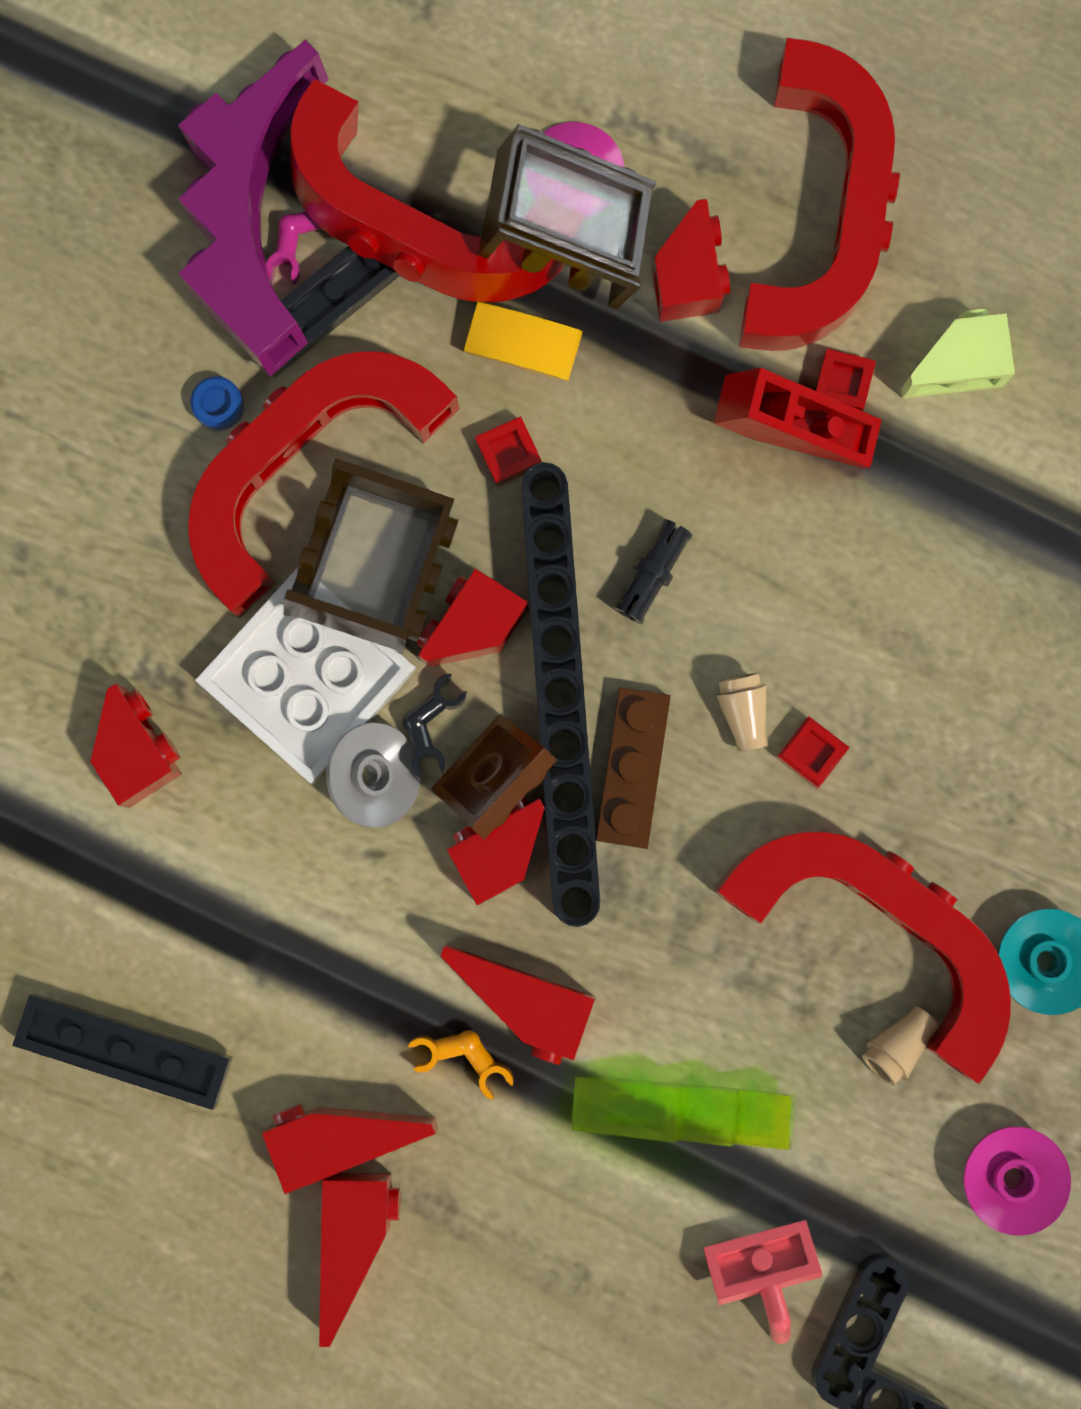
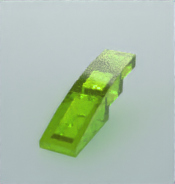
[572,1076,795,1150]

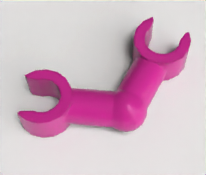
[266,211,321,286]

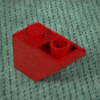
[652,199,730,322]
[417,568,528,667]
[90,683,182,808]
[447,796,545,906]

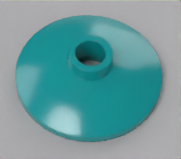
[997,909,1081,1015]

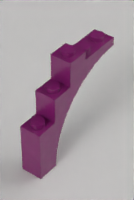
[178,40,329,376]

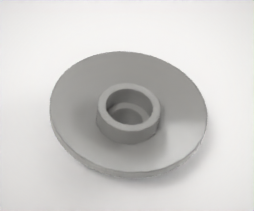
[326,723,420,828]

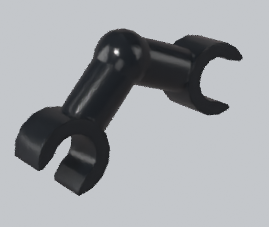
[402,673,467,781]

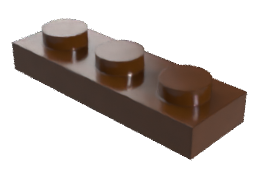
[596,687,671,849]

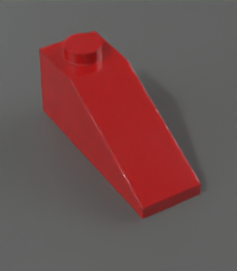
[713,367,882,469]
[440,944,595,1065]
[262,1104,438,1195]
[319,1172,401,1347]

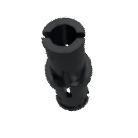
[613,519,693,624]

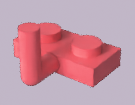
[703,1220,822,1344]

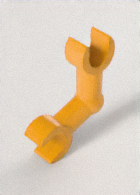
[407,1030,513,1100]

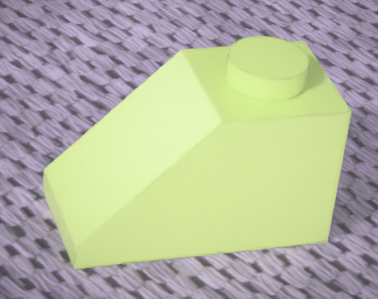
[901,309,1015,398]

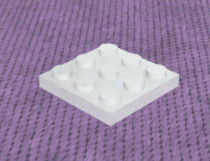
[195,568,417,785]

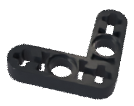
[811,1253,950,1409]

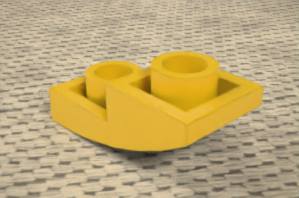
[464,302,583,381]

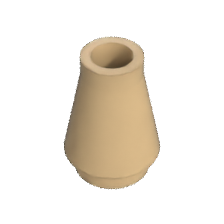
[716,673,768,751]
[862,1006,939,1086]

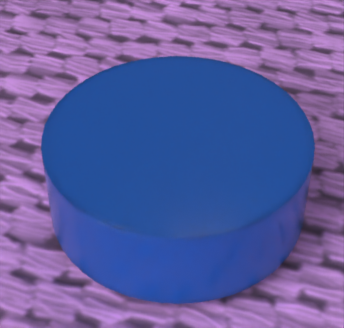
[191,376,244,431]

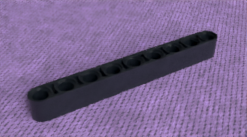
[521,462,600,927]

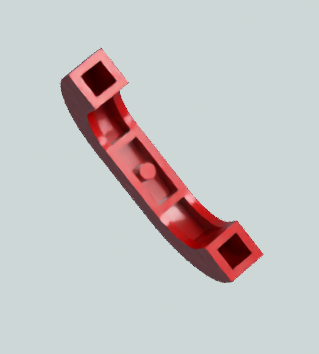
[738,37,900,351]
[290,79,584,302]
[188,351,459,619]
[713,832,1011,1084]

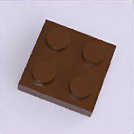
[431,713,557,840]

